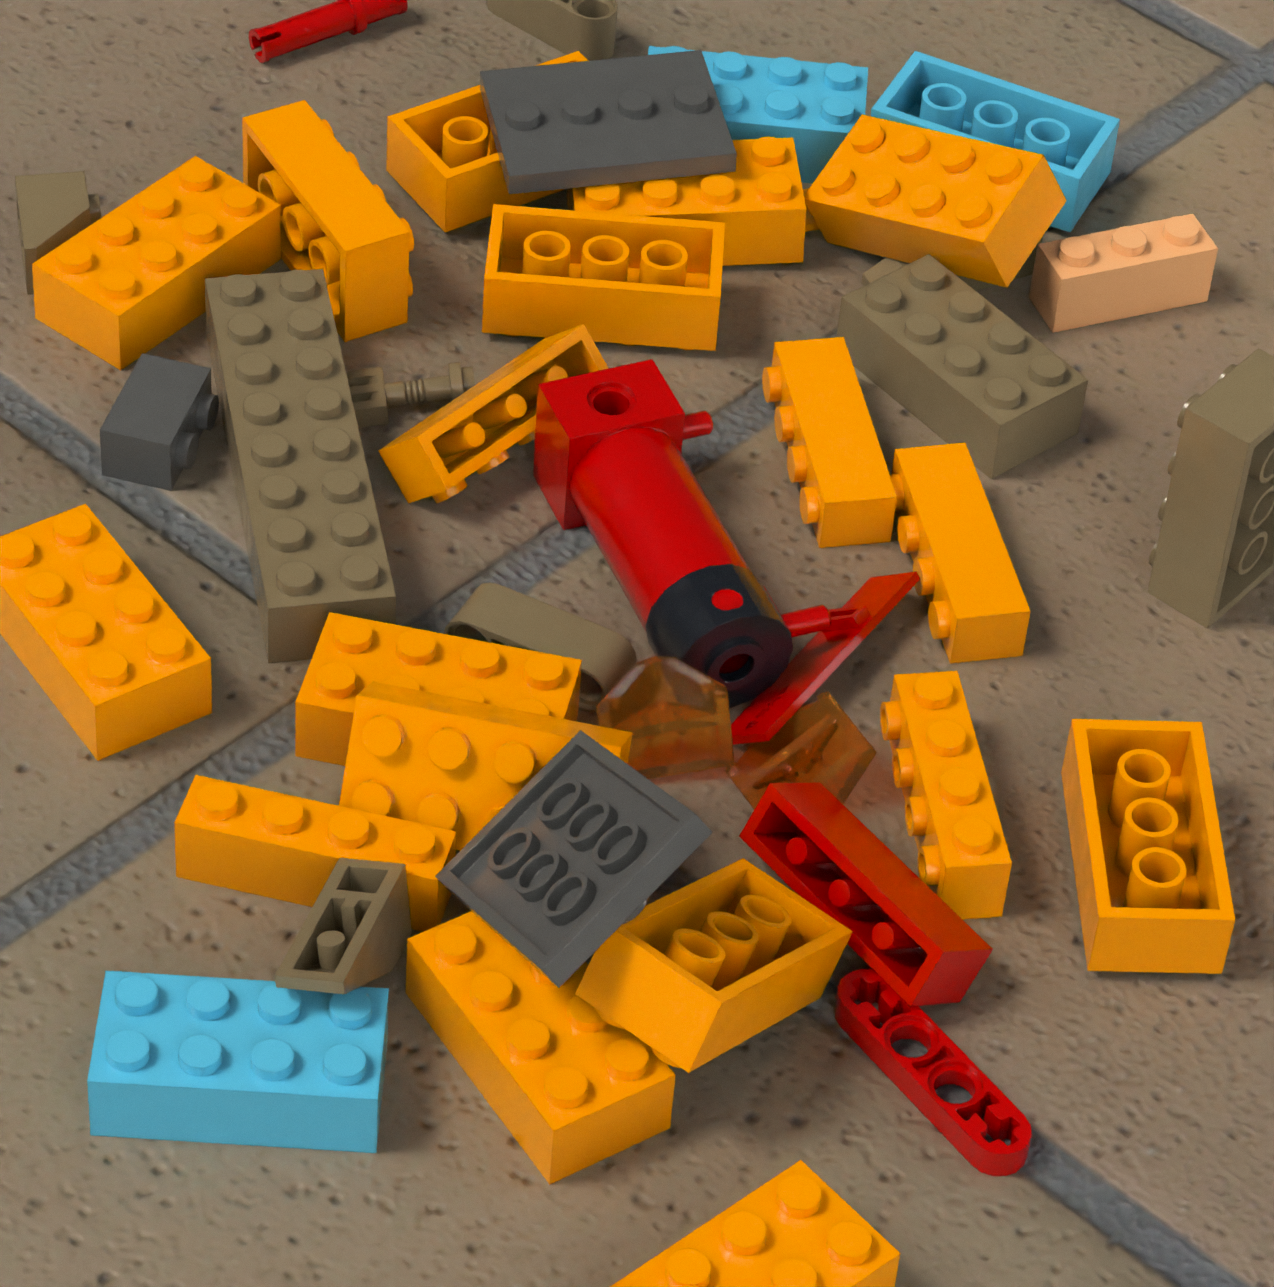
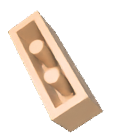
[1029,214,1218,333]

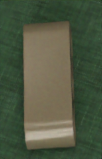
[486,0,618,61]
[444,582,637,713]

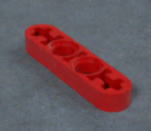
[834,969,1032,1176]

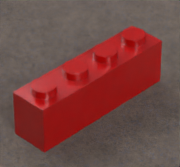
[739,782,993,1007]

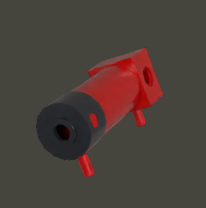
[533,359,831,711]

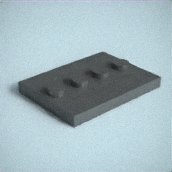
[480,50,737,194]
[435,730,713,988]

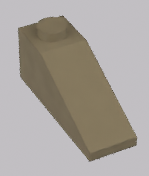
[275,858,412,995]

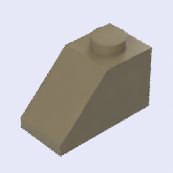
[15,171,101,294]

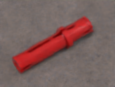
[249,0,408,63]

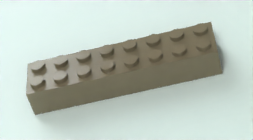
[205,269,396,663]

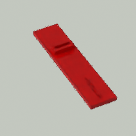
[718,571,920,746]

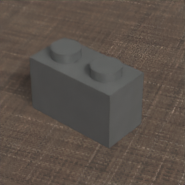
[100,353,219,491]

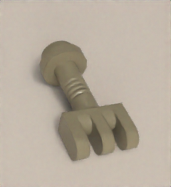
[346,362,475,428]

